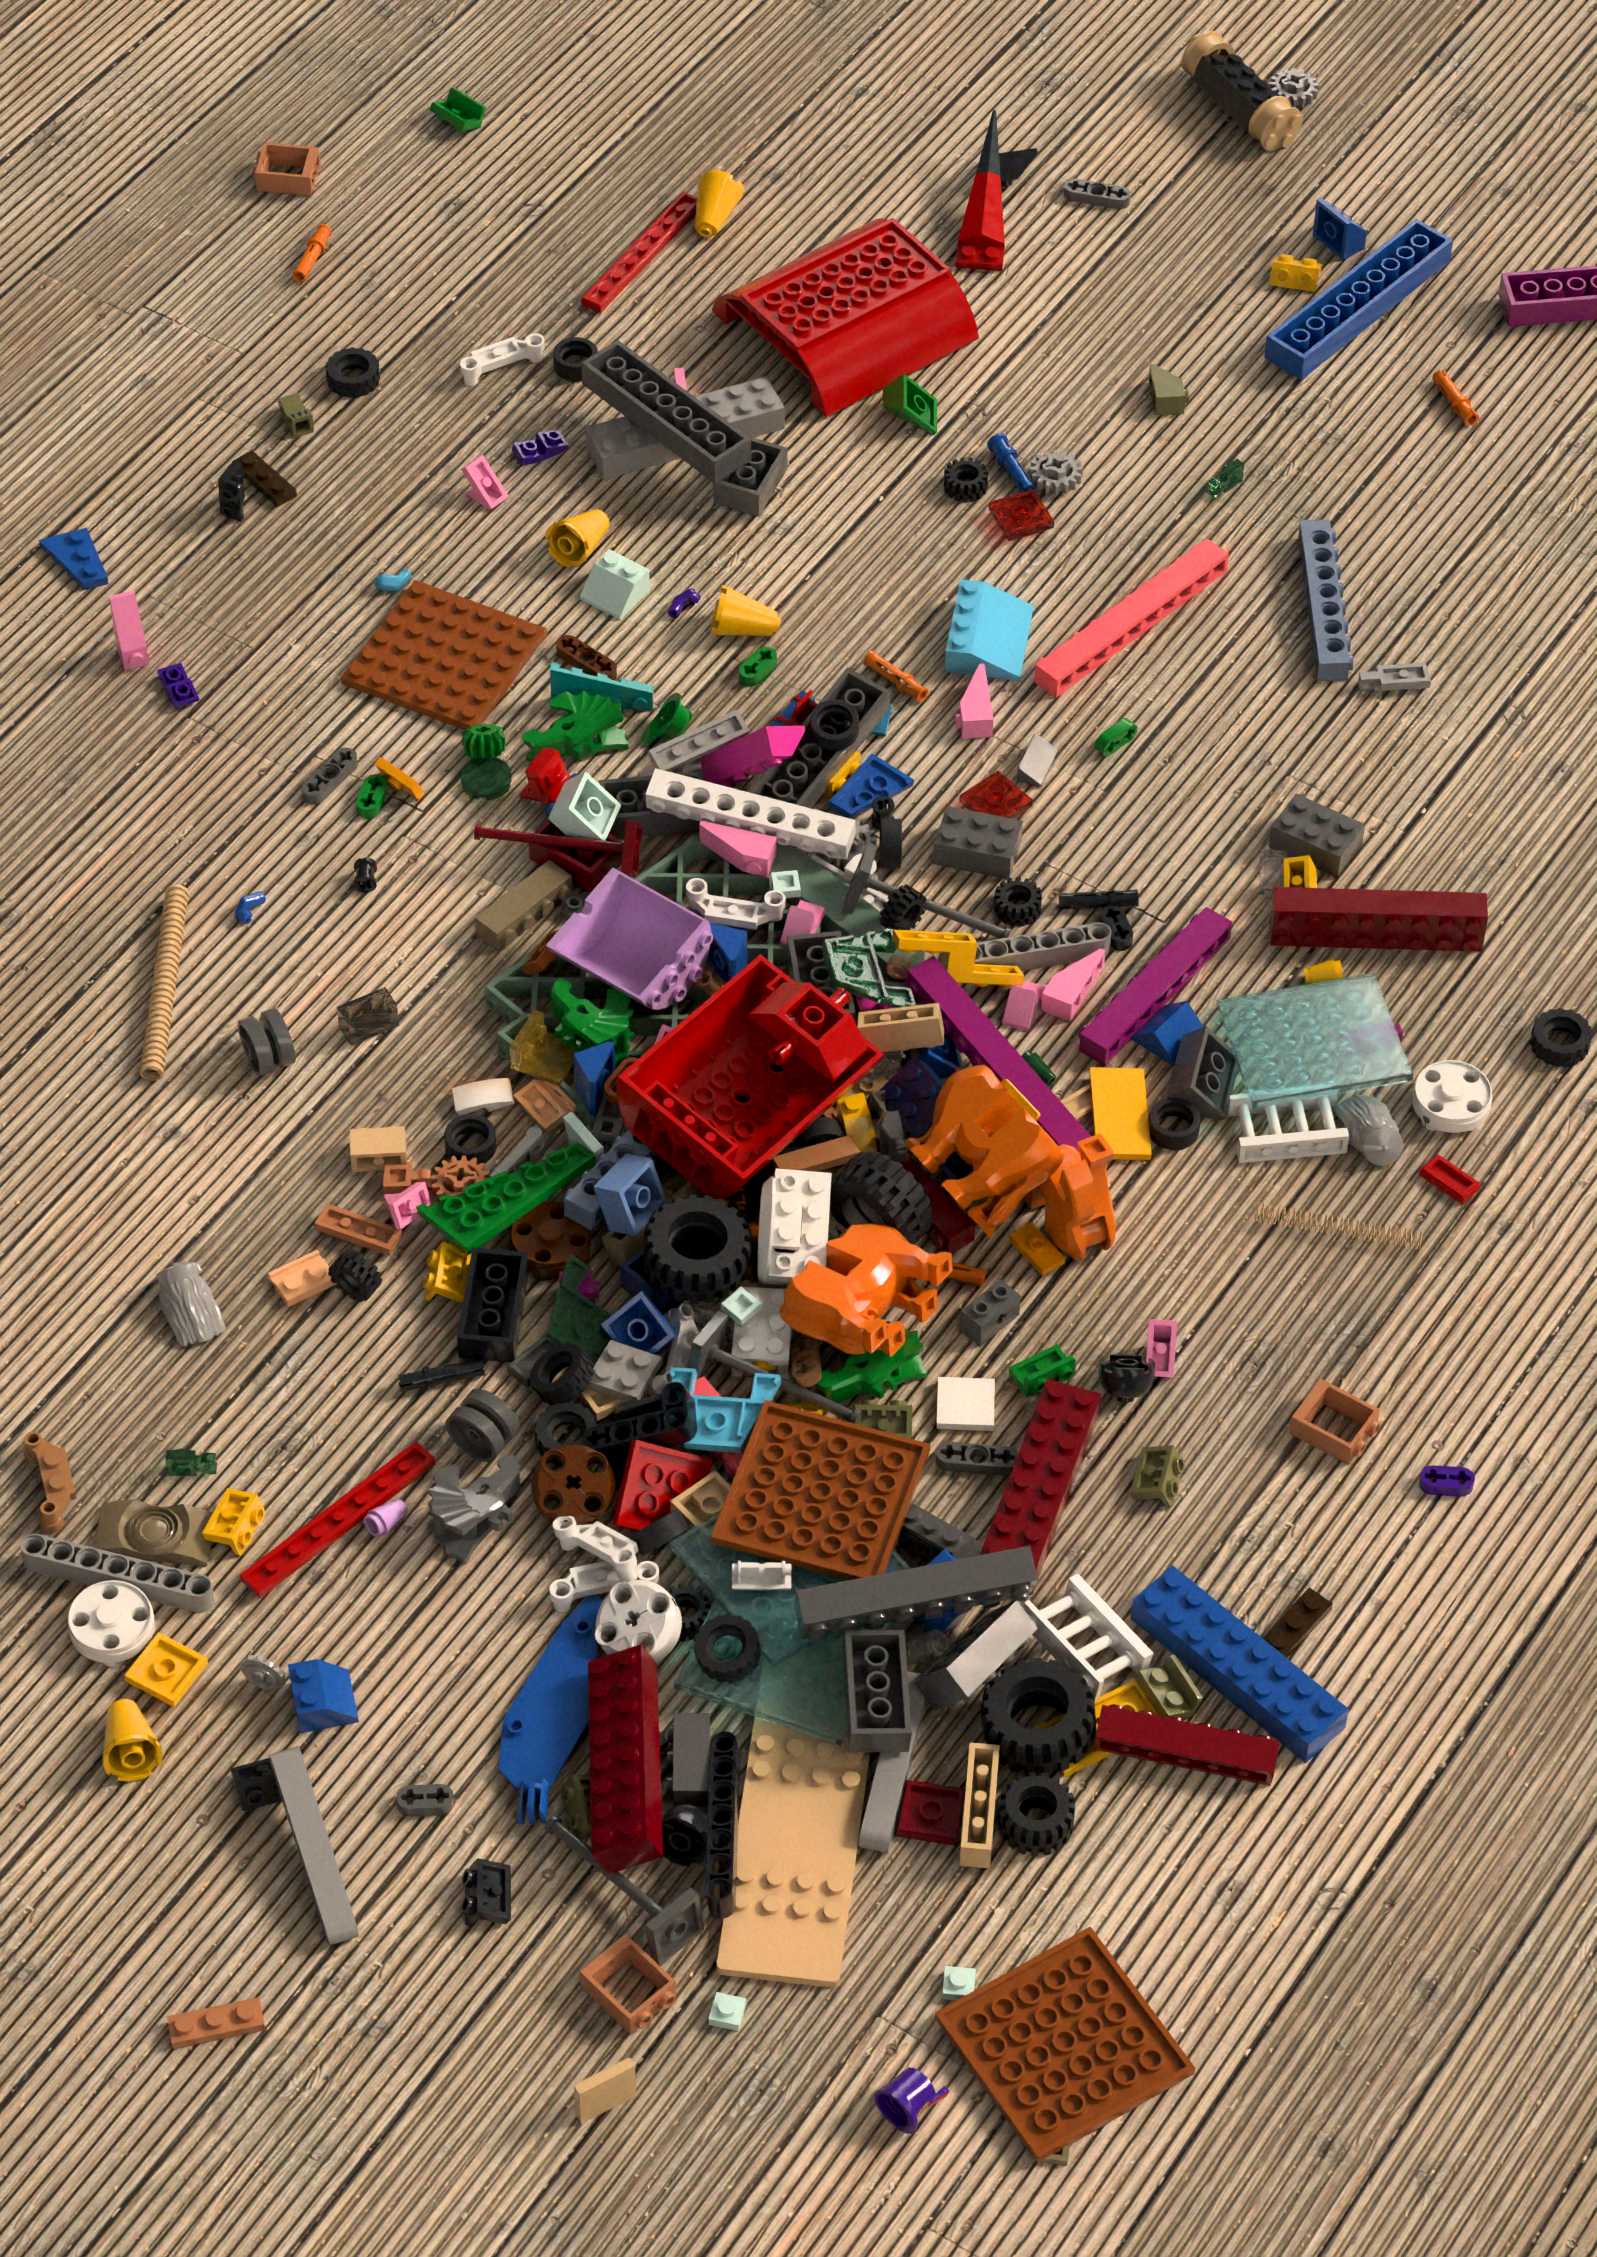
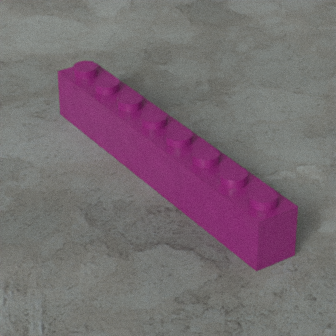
[1078,907,1232,1066]

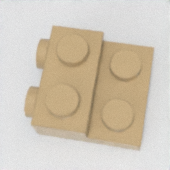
[671,1470,731,1551]

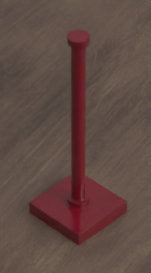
[474,821,643,877]

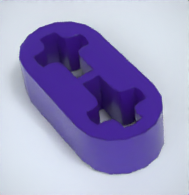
[1419,1465,1475,1497]

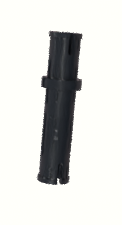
[1059,889,1139,910]
[398,1358,485,1393]

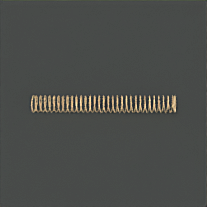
[1255,1202,1423,1250]

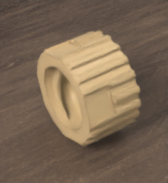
[887,954,912,980]

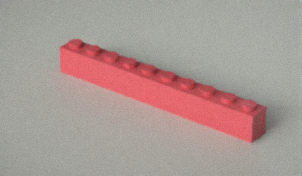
[1034,539,1229,698]

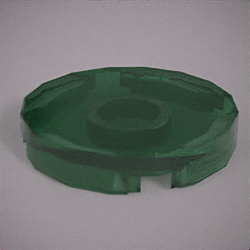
[461,757,512,800]

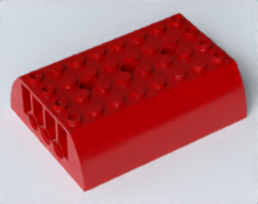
[617,954,884,1199]

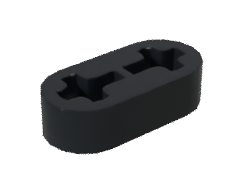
[1100,905,1133,951]

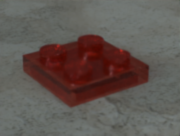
[988,489,1054,541]
[959,771,1033,819]

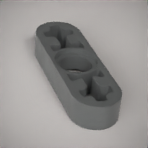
[1064,178,1131,209]
[302,748,358,805]
[936,1441,1018,1476]

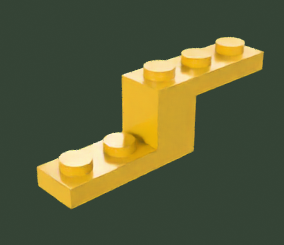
[892,930,1024,988]

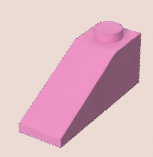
[109,590,149,670]
[955,664,993,739]
[699,820,777,877]
[1039,948,1105,1022]

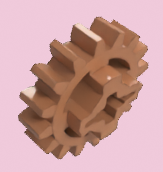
[431,1155,490,1202]

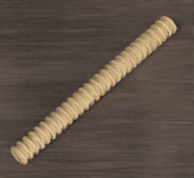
[139,885,189,1081]

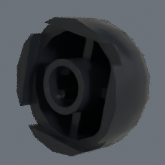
[1098,1354,1156,1402]
[662,1804,713,1866]

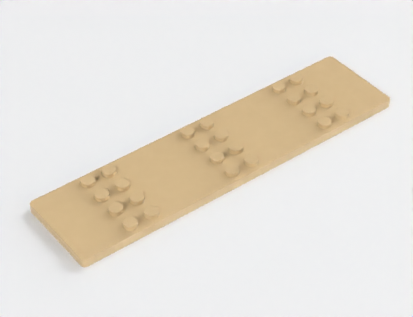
[717,1562,888,1988]

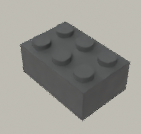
[713,436,788,517]
[1269,794,1365,878]
[933,806,1023,879]

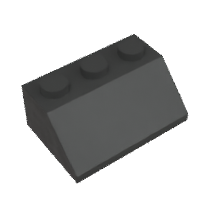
[1166,1026,1241,1120]

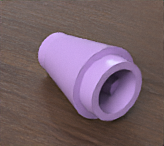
[364,1499,407,1536]

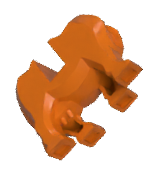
[905,1065,1065,1238]
[779,1223,953,1357]

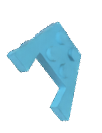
[670,1367,782,1453]

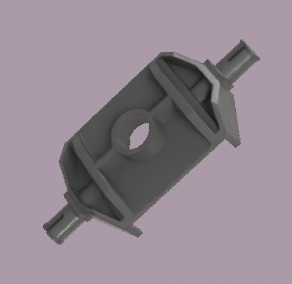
[866,1090,908,1163]

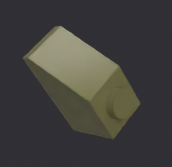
[1148,364,1189,415]

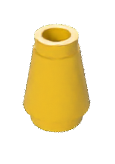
[1304,959,1343,985]

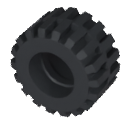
[998,1772,1075,1856]

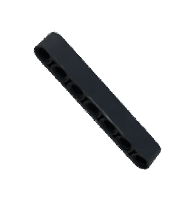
[705,1731,740,1919]

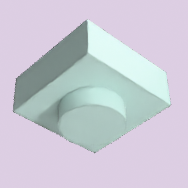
[771,870,801,898]
[721,1287,761,1326]
[942,1966,976,2001]
[709,1992,746,2031]

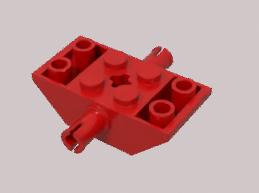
[748,982,868,1082]

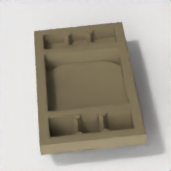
[93,1499,213,1567]

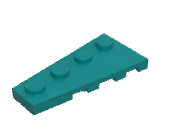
[550,662,654,710]

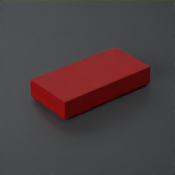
[1420,1154,1481,1205]

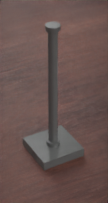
[842,842,1011,939]
[687,1311,862,1424]
[545,1815,704,1966]

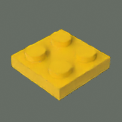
[124,1632,208,1707]

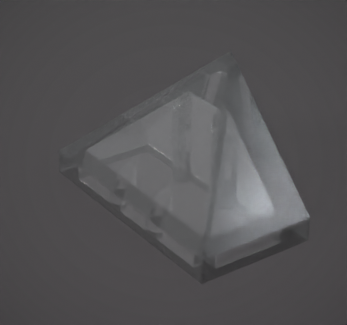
[684,1300,734,1344]

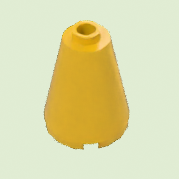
[695,170,744,237]
[545,509,610,567]
[710,585,781,636]
[102,1699,163,1782]

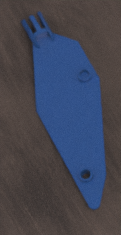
[499,1595,601,1824]

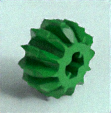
[462,723,506,759]

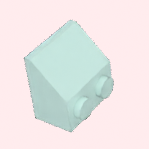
[580,549,650,620]
[548,771,621,841]

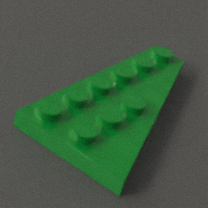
[416,1142,597,1255]

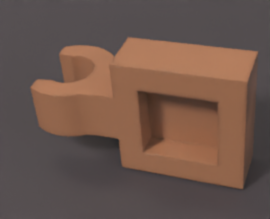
[383,1164,432,1193]

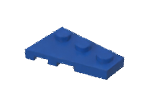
[39,527,108,590]
[828,753,914,819]

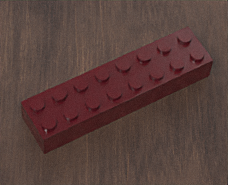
[1269,887,1488,952]
[980,1379,1102,1579]
[588,1644,663,1874]

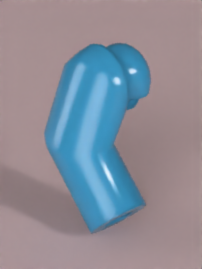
[374,569,412,592]

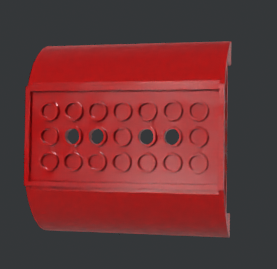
[712,218,979,417]

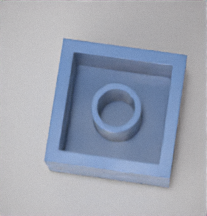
[594,1153,667,1236]

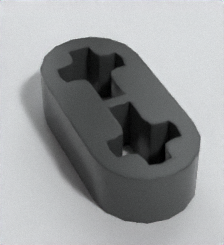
[396,1784,454,1817]

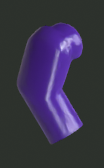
[667,589,701,618]

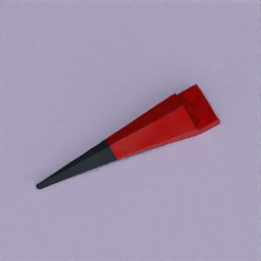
[956,109,1005,271]

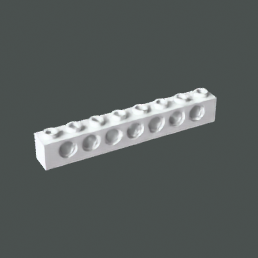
[645,768,856,859]

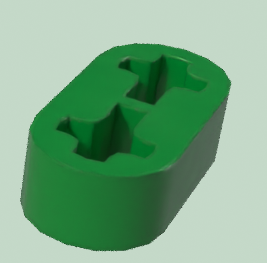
[739,647,777,687]
[1094,718,1138,757]
[356,774,388,819]

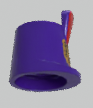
[874,2067,949,2134]

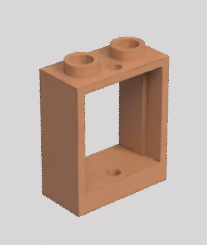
[252,142,320,196]
[1289,1378,1381,1465]
[580,1934,676,2035]

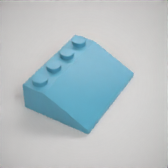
[945,579,1034,681]

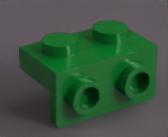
[430,87,486,132]
[1009,1344,1076,1398]

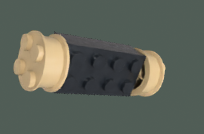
[1181,31,1303,151]

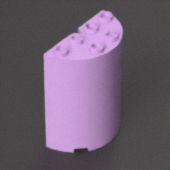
[546,868,713,1010]

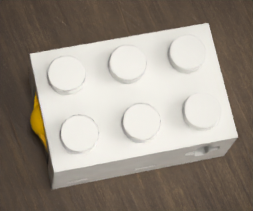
[732,1287,792,1379]

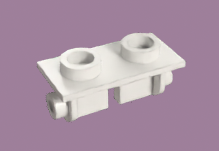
[732,1561,791,1590]

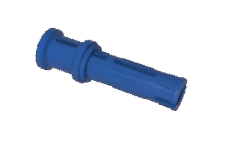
[987,433,1036,496]

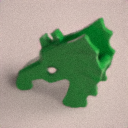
[522,691,629,762]
[551,979,634,1068]
[815,1321,928,1403]

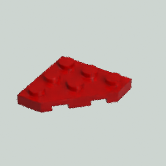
[612,1439,713,1531]

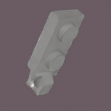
[1358,663,1431,691]

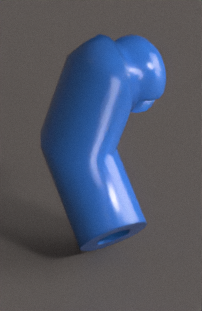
[234,891,266,924]

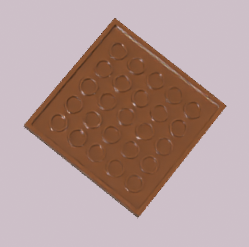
[341,580,547,730]
[711,1400,931,1580]
[935,1926,1195,2163]

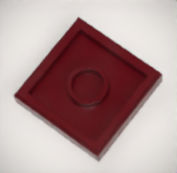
[896,1780,966,1846]

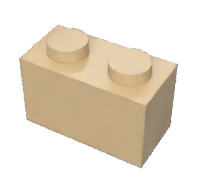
[350,1126,407,1172]

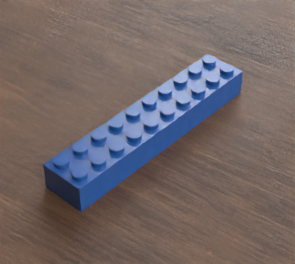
[1264,219,1453,380]

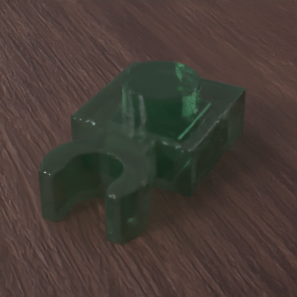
[1207,458,1245,498]
[165,1449,217,1476]

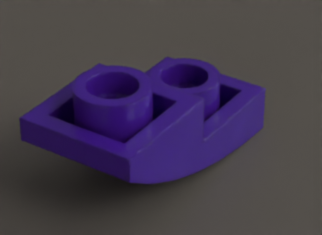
[512,430,569,466]
[157,663,199,708]

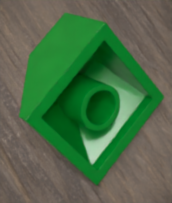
[883,374,937,435]

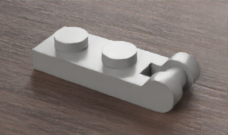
[489,1126,545,1177]

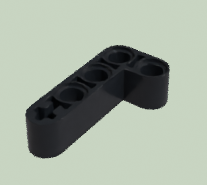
[582,1382,697,1461]

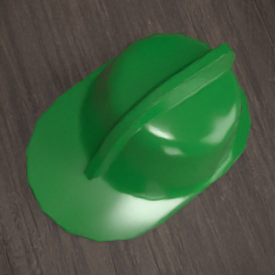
[641,693,692,744]

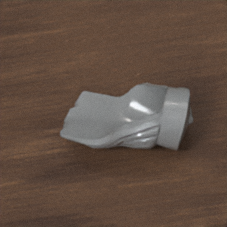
[1333,1094,1403,1166]
[156,1262,226,1347]

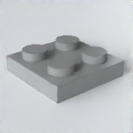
[586,1340,662,1402]

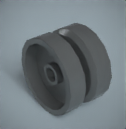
[237,1008,296,1076]
[445,1389,520,1462]

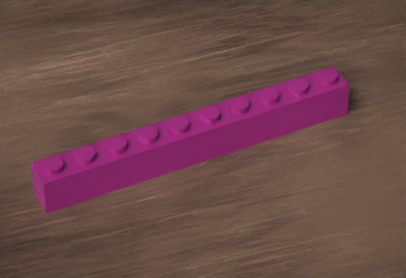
[905,956,1091,1153]

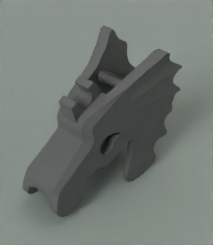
[428,1454,520,1565]

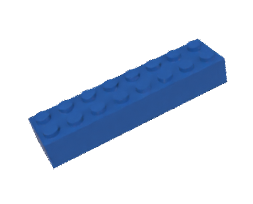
[1131,1565,1349,1763]

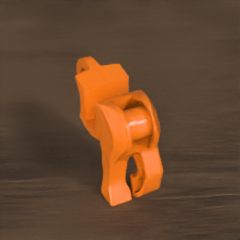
[1023,1134,1116,1261]

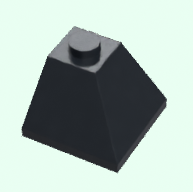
[999,148,1038,187]

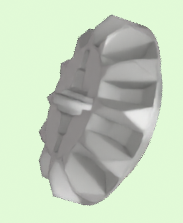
[240,1655,286,1690]

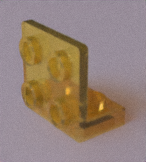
[510,1010,578,1085]

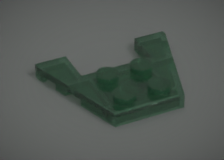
[821,928,916,1008]
[545,1254,613,1366]

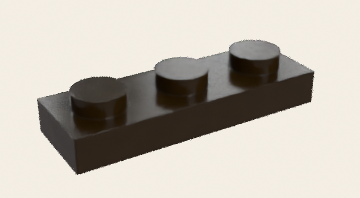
[232,450,297,508]
[1263,1588,1333,1658]

